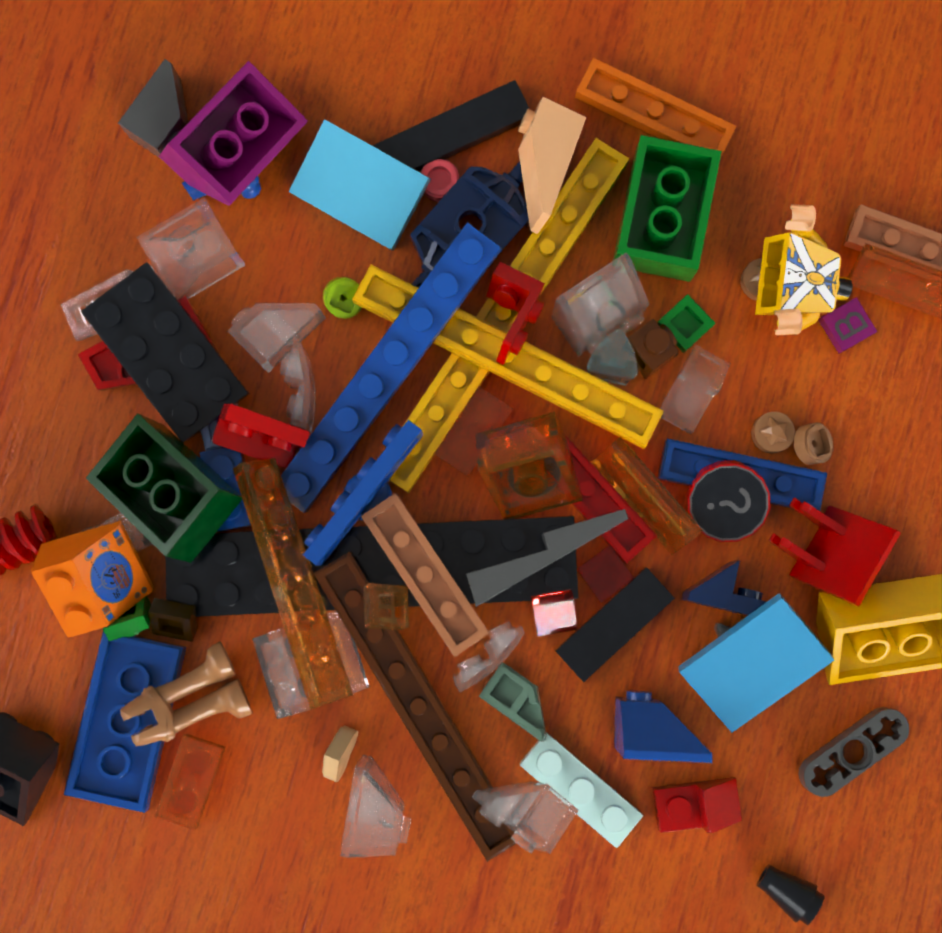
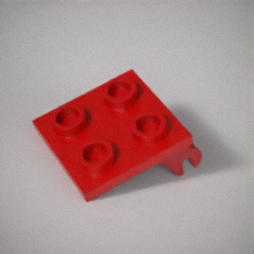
[769,498,901,607]

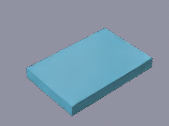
[289,119,431,250]

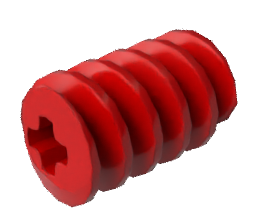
[0,505,58,575]

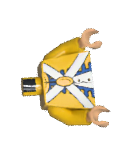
[755,204,853,335]

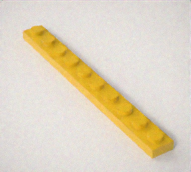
[389,138,630,493]

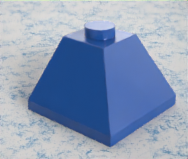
[614,690,713,763]

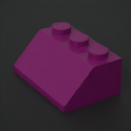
[159,61,308,206]

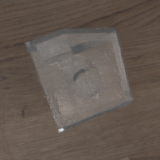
[136,197,246,300]
[340,755,411,858]

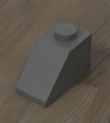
[118,59,188,159]

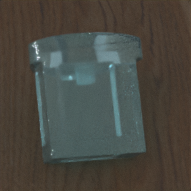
[587,329,637,386]

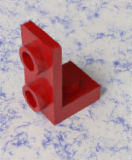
[486,262,545,365]

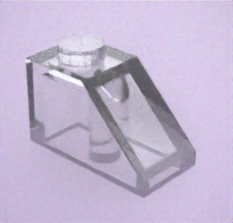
[228,303,326,373]

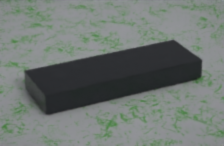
[555,568,675,682]

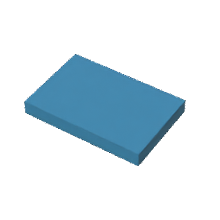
[678,593,835,732]

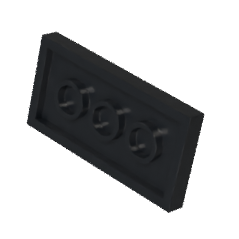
[80,262,250,443]

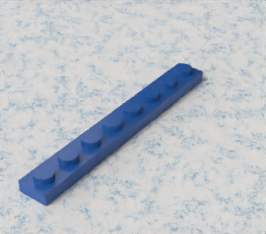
[272,222,502,513]

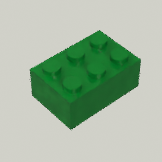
[612,135,722,282]

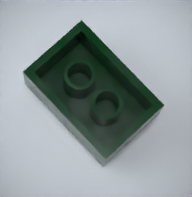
[86,413,243,563]

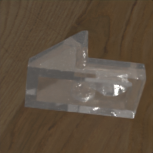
[660,344,730,434]

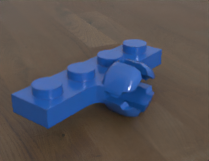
[303,420,424,566]

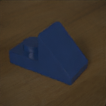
[681,561,766,616]

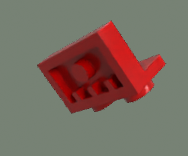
[211,403,310,468]

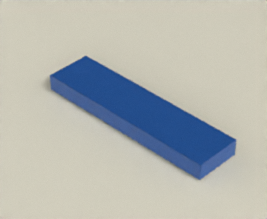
[657,438,827,511]

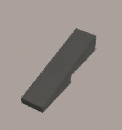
[466,509,628,607]

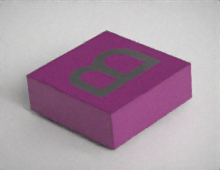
[818,297,877,354]

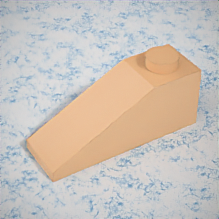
[518,97,586,234]

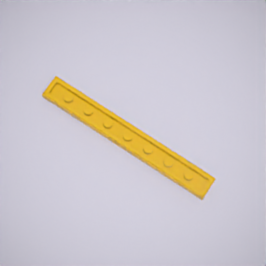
[352,264,664,449]

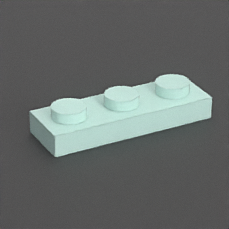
[519,732,643,848]

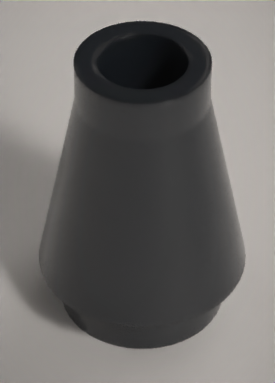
[756,864,825,925]

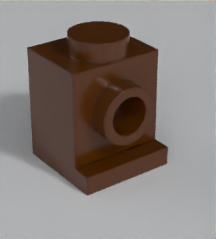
[622,319,679,379]

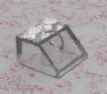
[551,252,649,356]
[252,611,370,719]

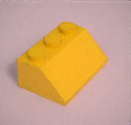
[816,574,942,685]

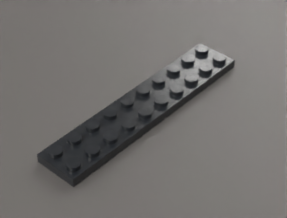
[165,516,579,617]

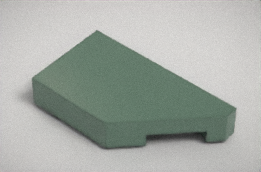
[479,662,547,742]

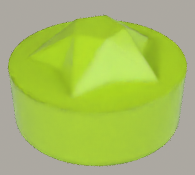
[323,277,362,318]

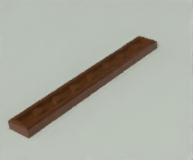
[313,551,523,861]

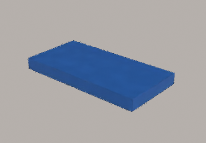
[64,631,186,813]

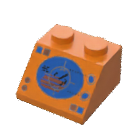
[31,520,154,638]

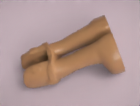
[120,641,253,747]

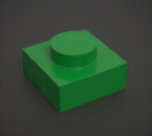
[657,294,716,353]
[102,596,151,641]

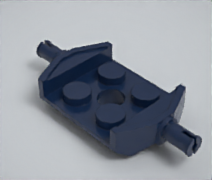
[410,161,529,288]

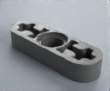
[799,707,909,797]

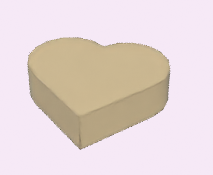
[322,725,358,782]

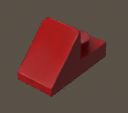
[652,777,742,833]

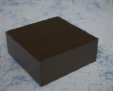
[149,598,198,642]

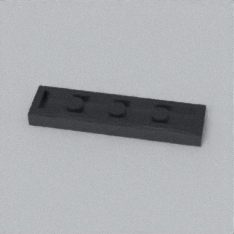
[372,80,530,172]

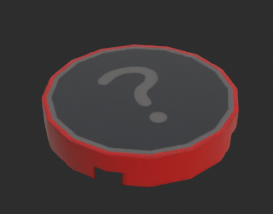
[686,460,770,542]

